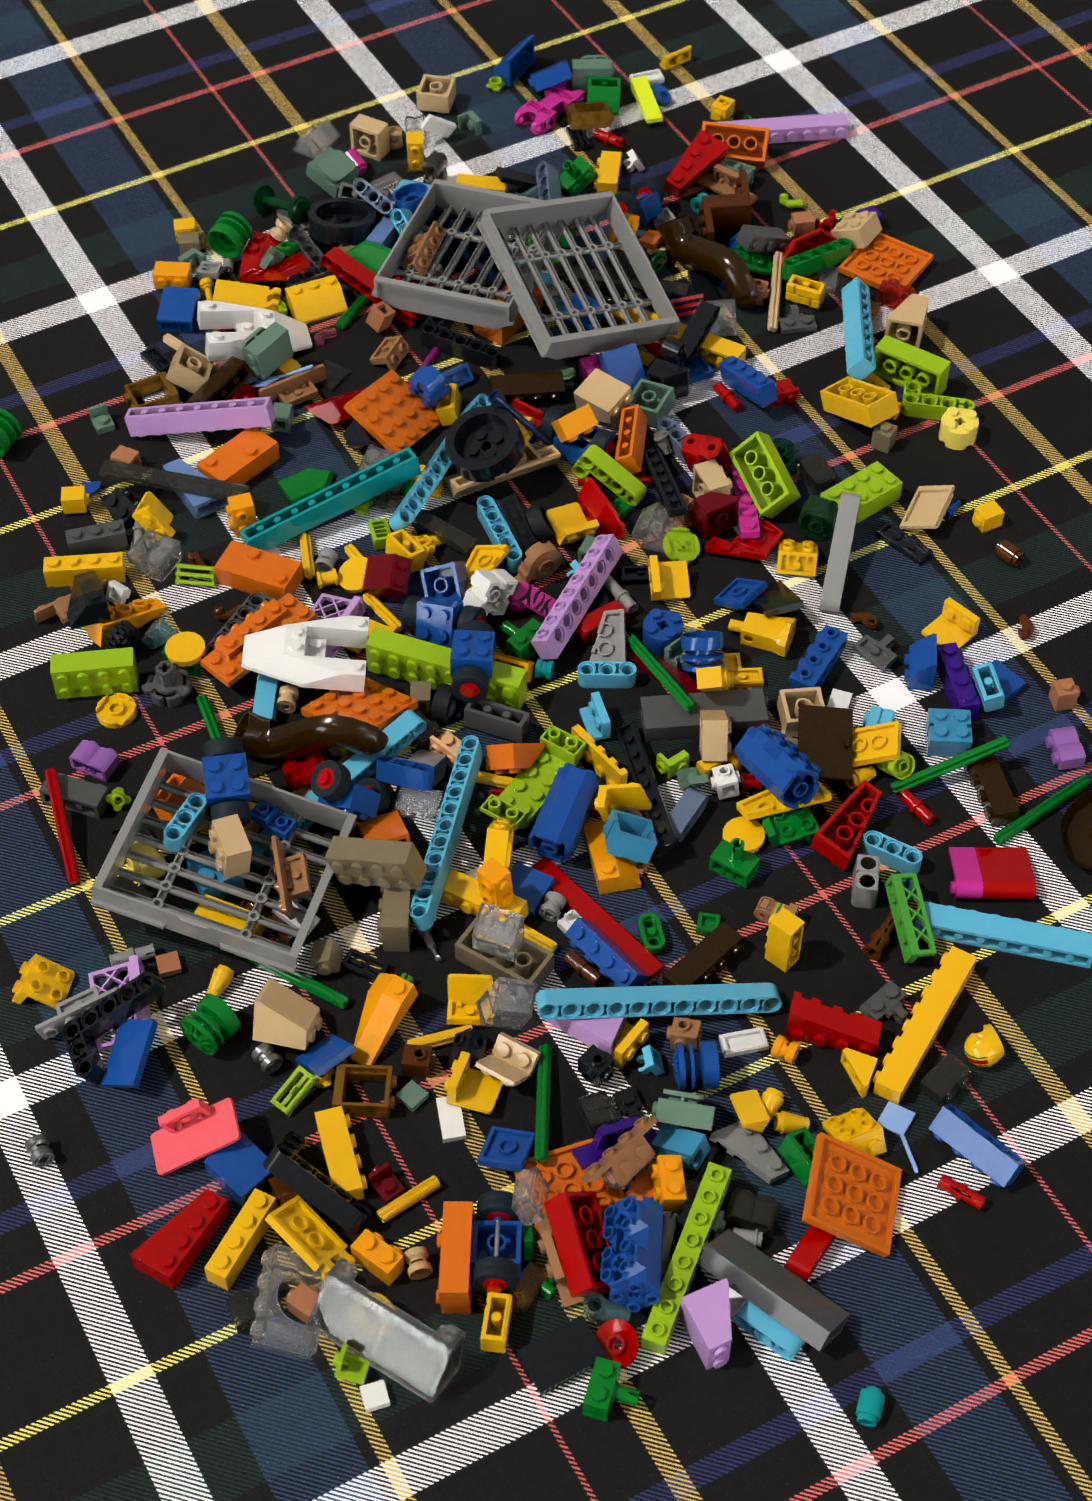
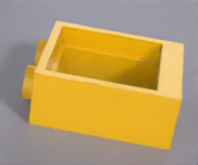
[483,818,515,871]

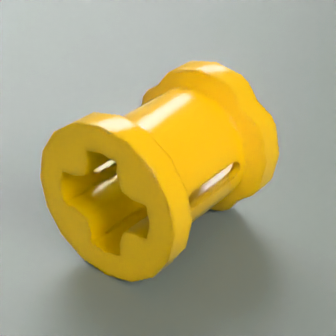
[316,568,339,589]

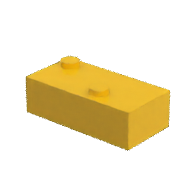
[820,376,899,428]

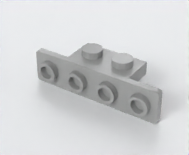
[35,985,119,1040]

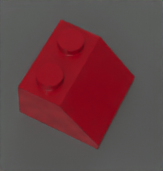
[692,492,739,540]
[362,554,412,603]

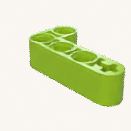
[901,379,975,421]
[572,444,647,506]

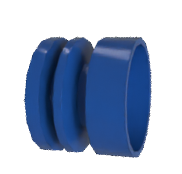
[393,183,435,225]
[680,631,725,673]
[673,1040,720,1091]

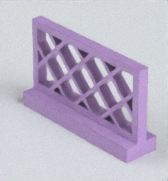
[311,593,366,658]
[88,955,155,1052]

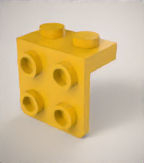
[132,491,176,543]
[545,502,600,546]
[594,782,652,823]
[12,954,75,1009]
[447,974,494,1026]
[586,1018,649,1069]
[444,1051,503,1114]
[822,1108,887,1156]

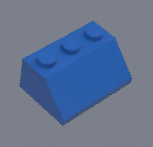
[492,34,535,88]

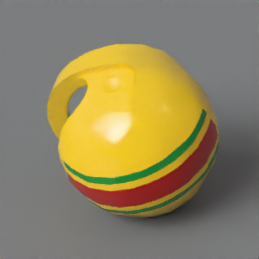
[964,1024,1005,1068]

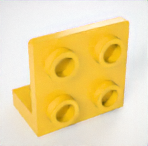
[776,539,818,577]
[647,555,691,601]
[921,597,981,649]

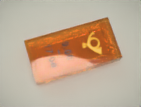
[510,1261,549,1315]

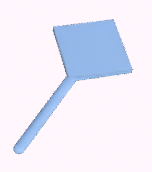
[251,364,313,388]
[877,1101,919,1173]

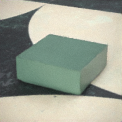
[396,1080,429,1112]

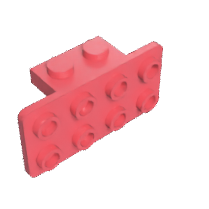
[151,1098,241,1176]

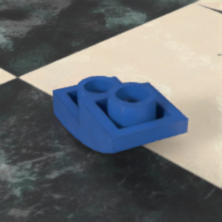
[250,800,299,840]

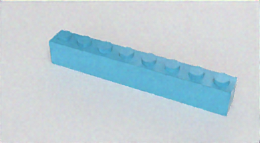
[841,276,876,380]
[914,901,1092,968]

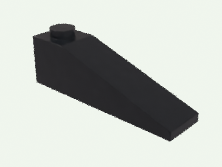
[67,571,111,630]

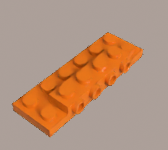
[200,592,317,688]

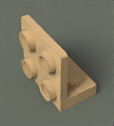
[475,1032,541,1087]

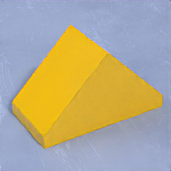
[840,1048,878,1098]

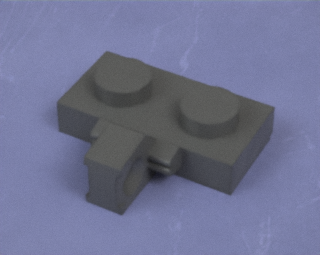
[778,305,817,335]
[853,634,898,672]
[859,980,908,1025]

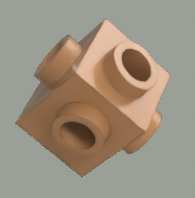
[666,1017,702,1052]

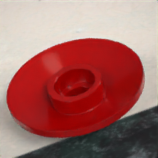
[595,1318,639,1370]

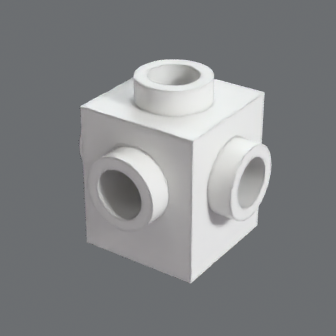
[709,763,741,800]

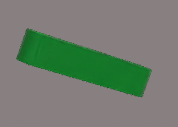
[782,238,852,281]

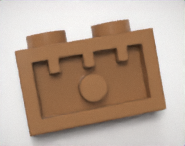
[369,336,410,371]

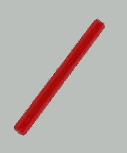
[44,768,81,885]

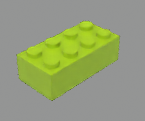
[873,335,951,395]
[729,431,801,518]
[818,461,903,524]
[50,647,139,699]

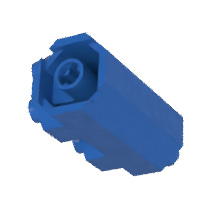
[734,724,822,809]
[528,763,599,862]
[600,1195,663,1312]

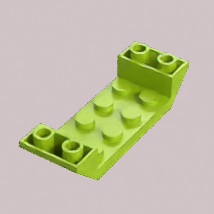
[479,724,586,830]

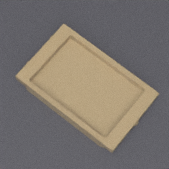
[899,485,955,529]

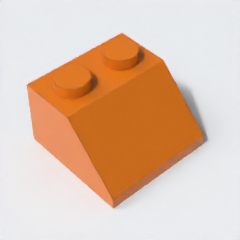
[485,743,545,774]

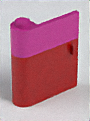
[948,847,1036,900]

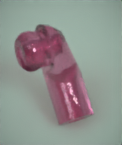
[314,328,337,345]

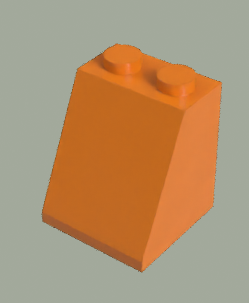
[356,810,410,842]

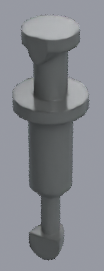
[417,928,442,962]

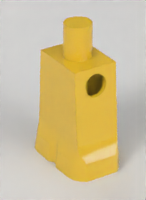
[728,612,796,658]

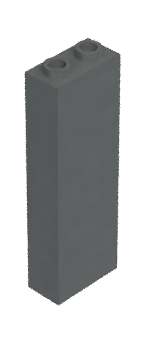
[640,688,772,742]
[698,1229,850,1352]

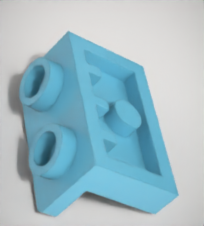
[579,691,611,741]

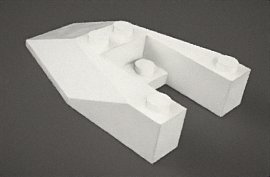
[197,300,313,361]
[241,615,369,692]

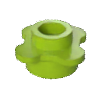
[486,76,505,91]
[352,500,373,515]
[105,787,131,811]

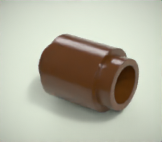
[995,539,1025,566]

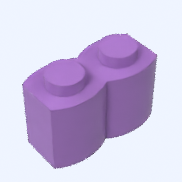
[1045,726,1086,770]
[69,740,120,781]

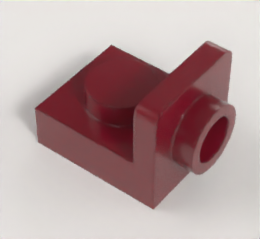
[368,1162,406,1205]

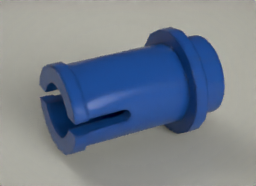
[943,497,961,520]

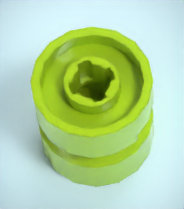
[876,751,915,780]

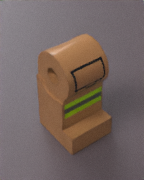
[753,896,799,925]

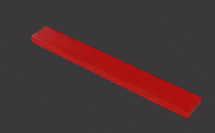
[531,856,664,982]

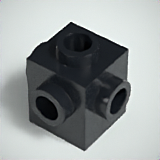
[451,1028,487,1067]
[578,1045,614,1087]

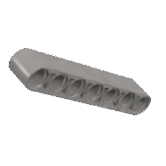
[819,492,861,613]

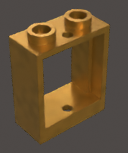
[566,101,613,130]
[123,371,181,408]
[332,1064,397,1118]

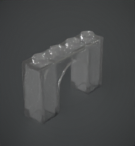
[250,1243,325,1360]

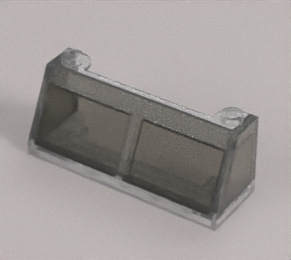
[308,1257,466,1404]

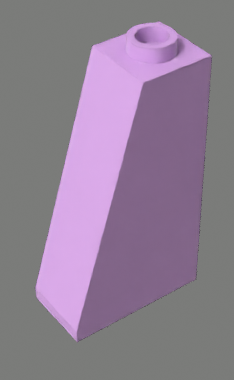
[543,988,626,1056]

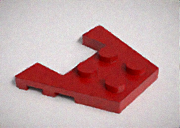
[240,251,311,281]
[705,513,784,560]

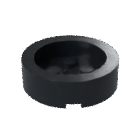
[307,198,376,247]
[445,406,525,482]

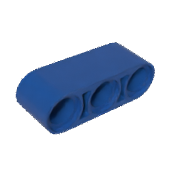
[375,756,435,791]

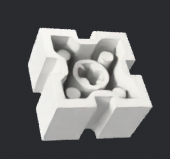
[462,569,518,616]

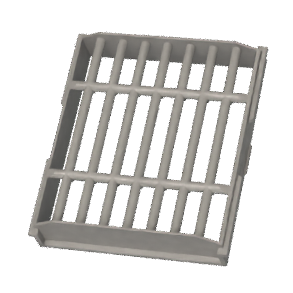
[371,179,563,329]
[477,191,680,360]
[90,748,357,974]

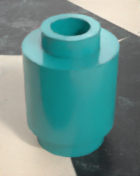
[855,1386,885,1427]

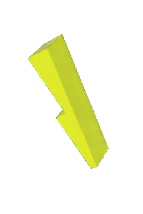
[630,76,663,124]

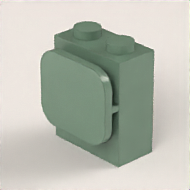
[572,55,615,92]
[306,147,360,198]
[242,322,294,381]
[651,1088,716,1131]

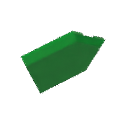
[345,240,392,274]
[733,244,773,277]
[276,468,335,504]

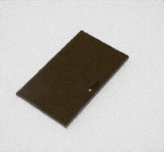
[798,704,853,782]

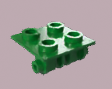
[767,806,820,845]

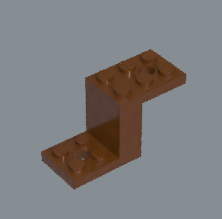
[698,169,752,242]

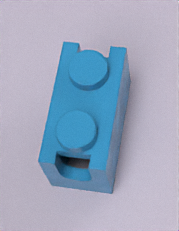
[651,1123,711,1171]

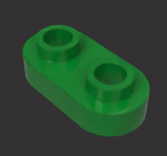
[638,913,665,954]

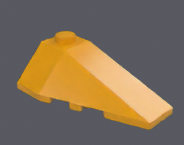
[84,598,168,647]
[582,820,642,895]
[350,973,418,1065]

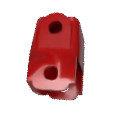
[681,433,733,478]

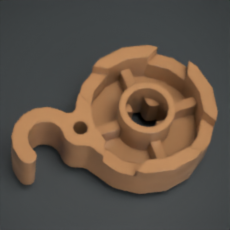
[514,541,562,584]

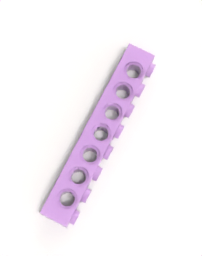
[531,534,623,659]

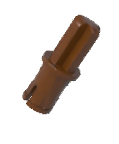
[564,950,604,987]

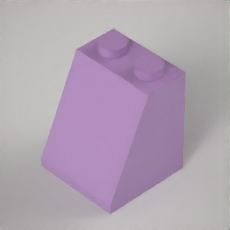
[679,1278,732,1370]

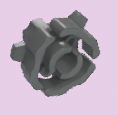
[142,660,193,708]

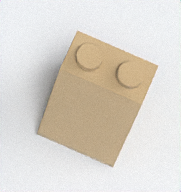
[884,293,930,348]
[573,368,633,423]
[252,978,322,1050]

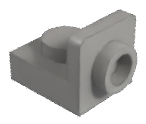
[196,261,223,282]

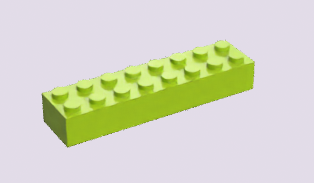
[365,627,527,710]

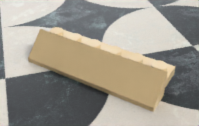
[443,443,561,498]

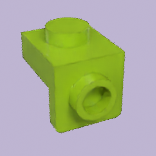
[656,750,689,779]
[332,1343,371,1385]

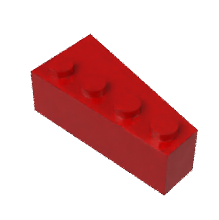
[664,129,729,198]
[810,780,882,872]
[785,991,882,1057]
[130,1189,230,1290]

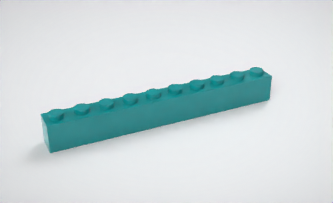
[239,447,422,551]

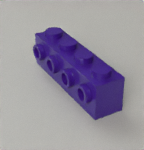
[936,642,982,720]

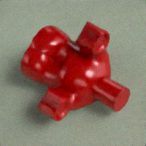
[815,208,837,235]

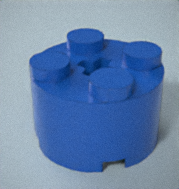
[408,363,451,408]
[642,608,683,656]

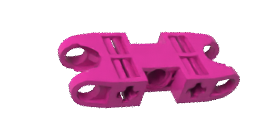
[514,80,587,135]

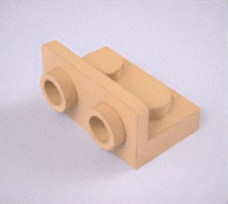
[429,730,461,767]

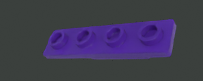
[572,1116,657,1170]

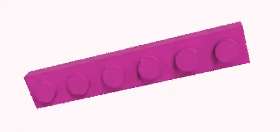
[731,461,760,539]

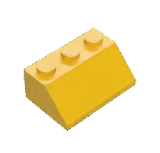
[285,275,348,324]

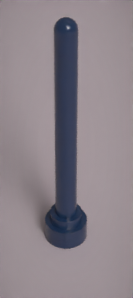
[488,389,553,446]

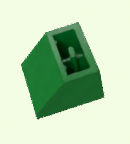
[587,76,621,115]

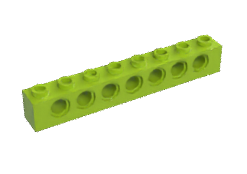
[641,1162,732,1356]

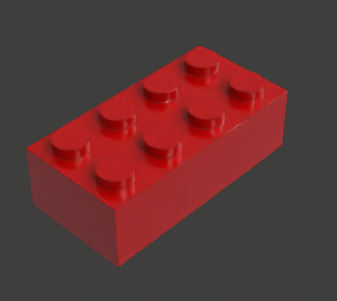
[543,1191,612,1297]

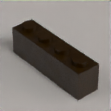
[185,356,253,403]
[488,371,565,402]
[963,747,1020,828]
[662,921,743,986]

